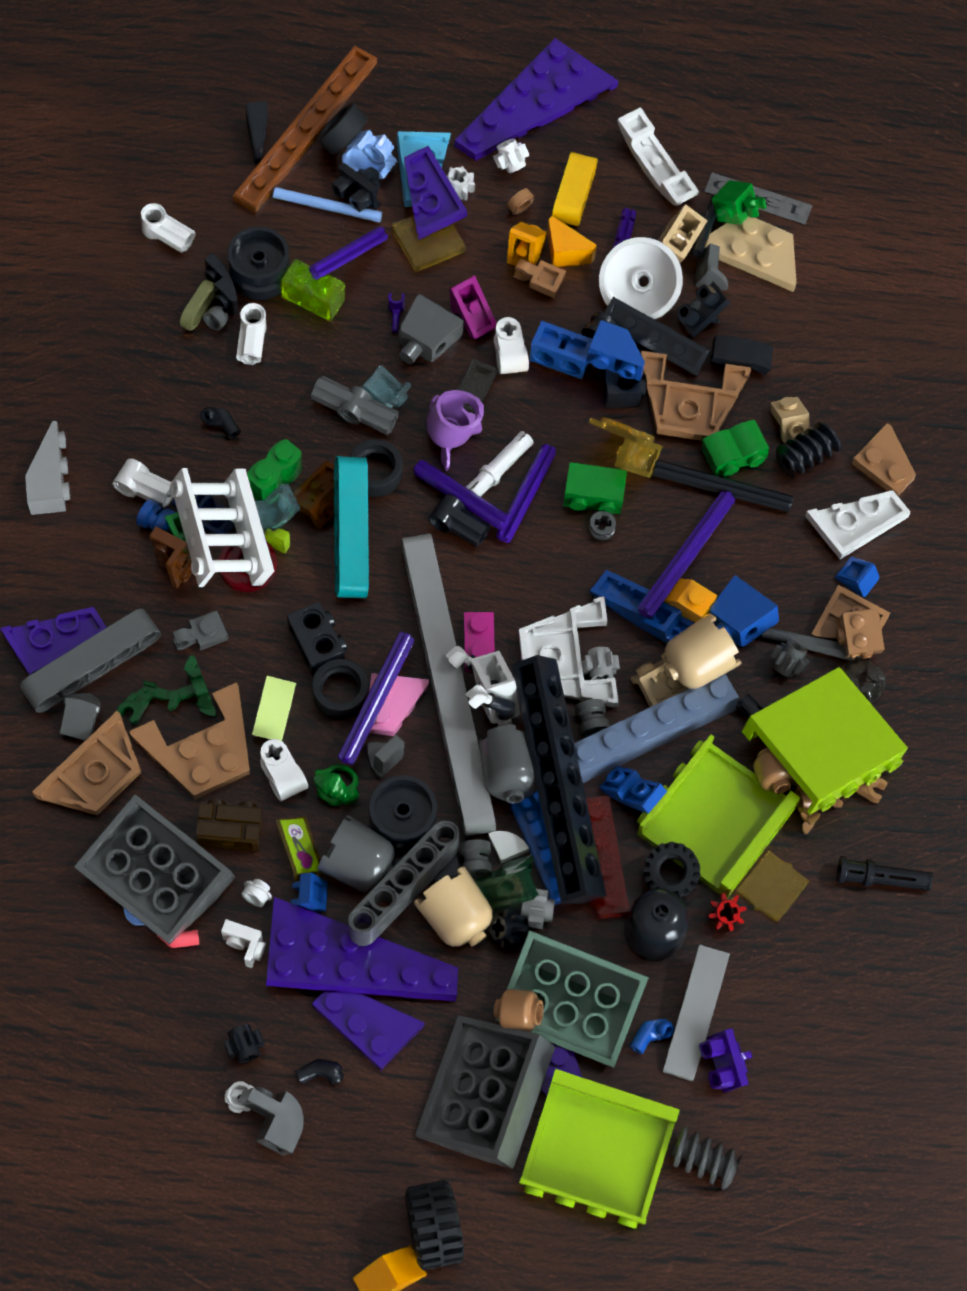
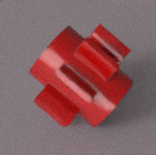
[707,893,747,932]

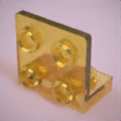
[589,416,663,478]

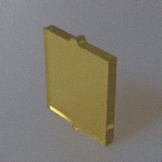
[737,851,810,923]

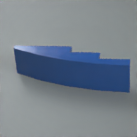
[590,570,695,643]

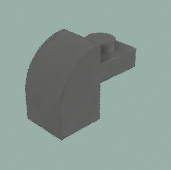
[238,1086,304,1155]

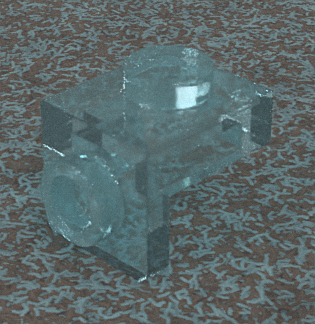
[361,365,412,408]
[255,484,300,529]

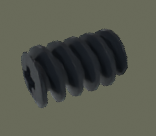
[776,422,842,478]

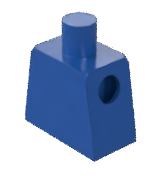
[709,575,779,647]

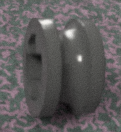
[589,511,616,541]

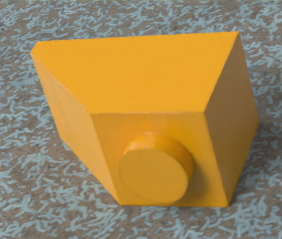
[507,222,547,266]
[664,578,717,623]

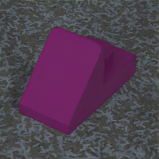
[449,276,497,339]

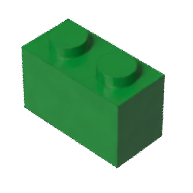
[563,462,627,514]

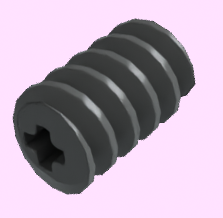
[671,1126,744,1190]

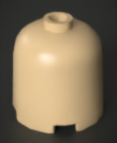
[664,613,741,689]
[414,867,493,947]

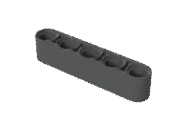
[20,609,161,713]
[348,820,459,946]

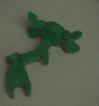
[117,655,217,726]

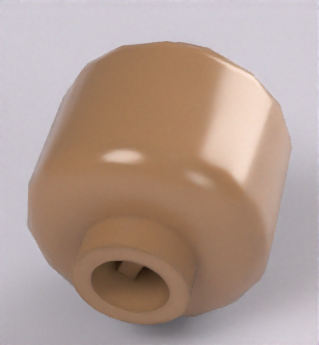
[753,748,795,794]
[494,989,544,1032]

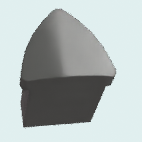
[694,243,729,290]
[60,693,101,740]
[367,735,405,778]

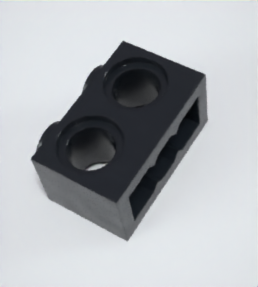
[601,343,646,409]
[287,602,347,677]

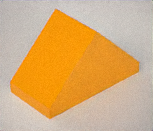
[547,216,597,267]
[353,1245,427,1291]

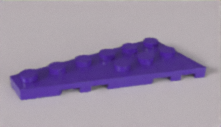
[455,38,618,161]
[266,897,458,1001]

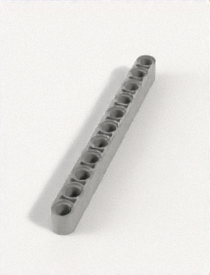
[401,533,496,837]

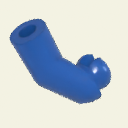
[629,1019,675,1055]

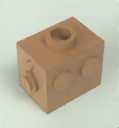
[836,607,885,659]

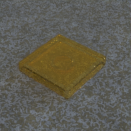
[391,215,466,272]

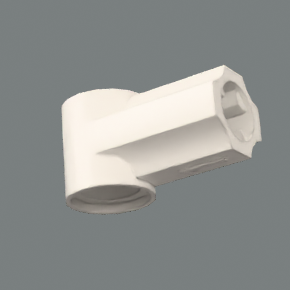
[141,203,195,253]
[236,303,267,365]
[112,458,173,508]

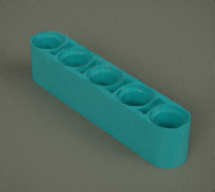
[334,456,369,598]

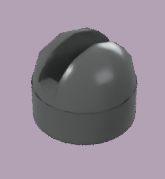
[203,306,228,331]

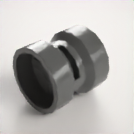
[575,699,610,738]
[460,839,492,879]

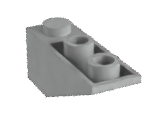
[25,421,71,515]

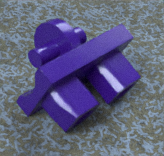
[699,1028,753,1093]

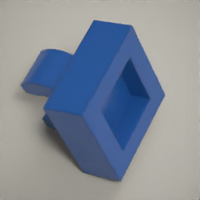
[291,873,328,913]

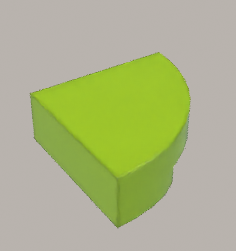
[264,528,290,554]

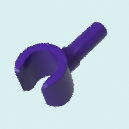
[388,292,405,333]

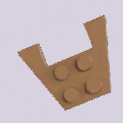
[641,351,751,441]
[129,682,250,800]

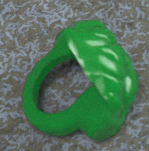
[313,764,360,806]

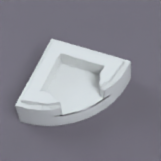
[488,831,529,864]

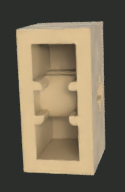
[657,204,707,263]

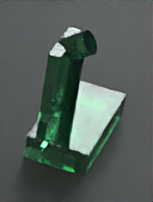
[475,855,539,910]

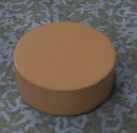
[507,188,534,215]

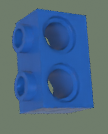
[529,321,592,379]

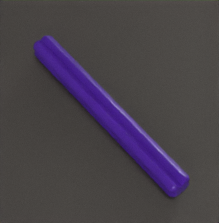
[338,632,414,765]

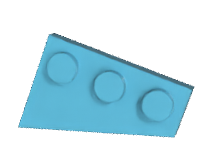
[396,131,451,207]

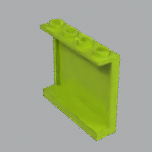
[742,667,908,815]
[637,734,801,899]
[519,1069,680,1229]

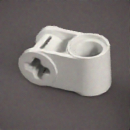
[494,317,529,374]
[260,739,308,802]

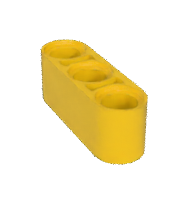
[552,152,598,227]

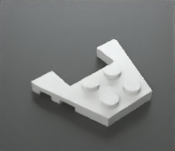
[519,597,619,708]

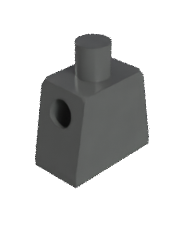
[399,294,464,364]

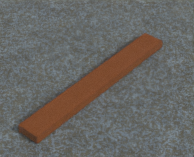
[233,46,377,213]

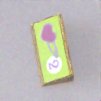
[276,817,325,882]

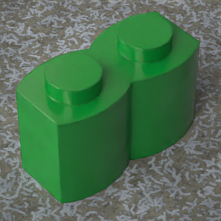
[701,420,769,477]
[247,439,302,505]

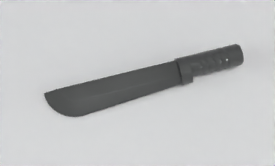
[761,628,862,661]

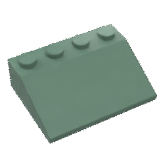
[495,931,649,1068]

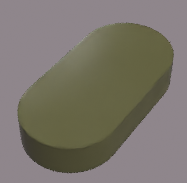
[180,280,216,331]

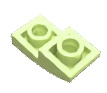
[252,676,296,741]

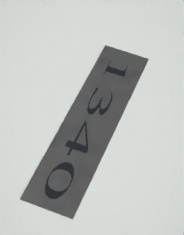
[704,172,813,225]

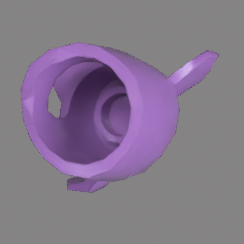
[426,390,484,472]

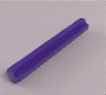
[309,226,388,280]
[496,444,556,543]
[413,460,510,530]

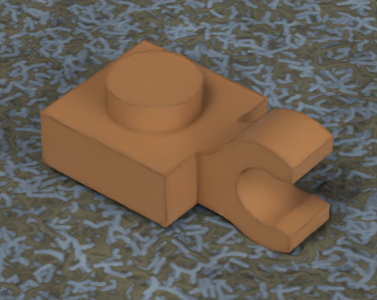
[514,259,566,298]

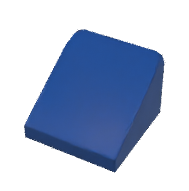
[835,556,880,597]

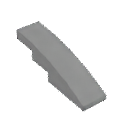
[662,945,730,1082]

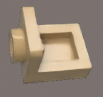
[771,397,809,443]

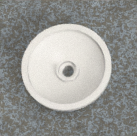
[599,237,683,319]

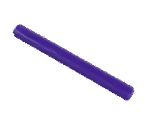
[638,491,735,618]

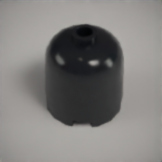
[624,889,689,961]

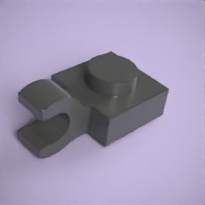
[173,611,228,651]

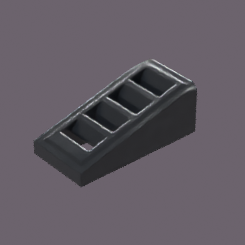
[245,101,268,164]

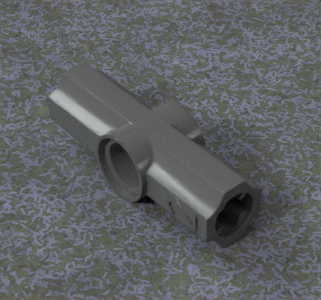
[311,376,399,435]

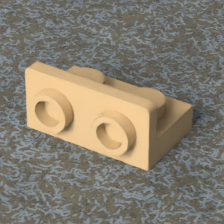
[630,652,690,707]

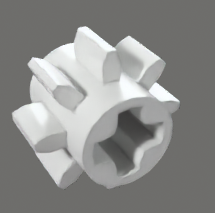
[493,139,529,173]
[446,166,475,201]

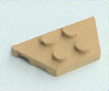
[705,217,797,292]

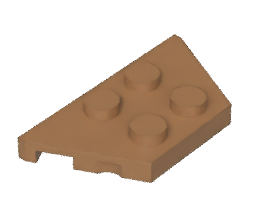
[32,711,141,815]

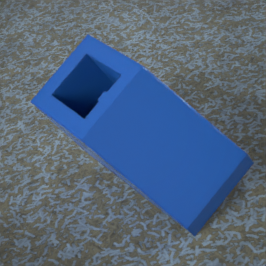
[587,320,645,381]

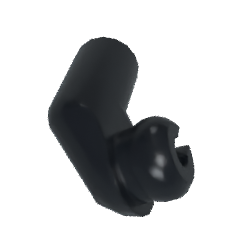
[200,407,241,439]
[294,1058,344,1085]

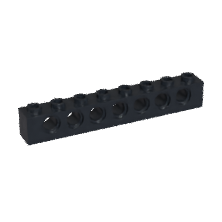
[512,655,607,904]

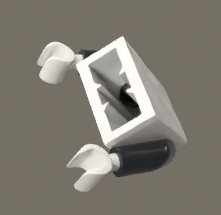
[446,646,520,727]

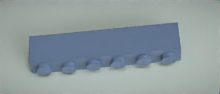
[574,674,739,783]

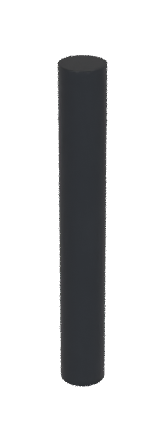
[692,194,716,258]

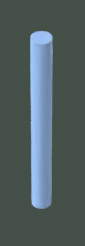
[273,187,382,223]

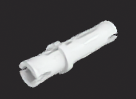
[466,431,534,497]

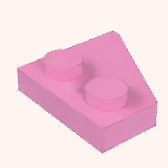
[369,673,429,736]

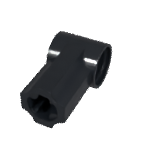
[428,494,491,547]

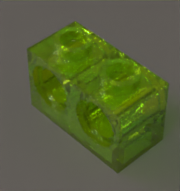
[281,258,345,321]

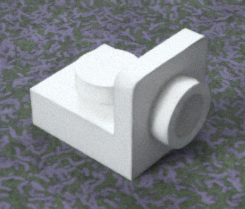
[221,919,266,968]

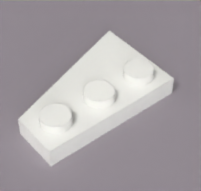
[805,490,911,559]

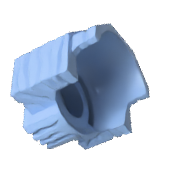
[342,130,397,179]

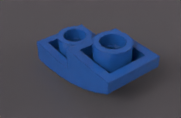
[599,766,667,814]

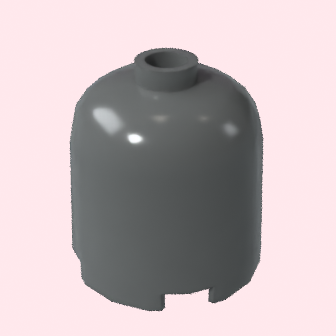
[479,724,538,803]
[317,815,395,892]

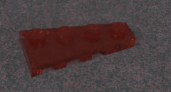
[586,795,630,919]

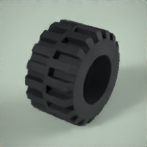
[405,1179,464,1270]

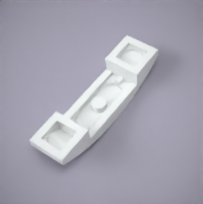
[617,107,699,206]

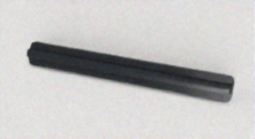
[652,460,793,512]

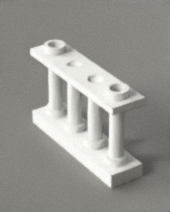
[170,468,274,587]

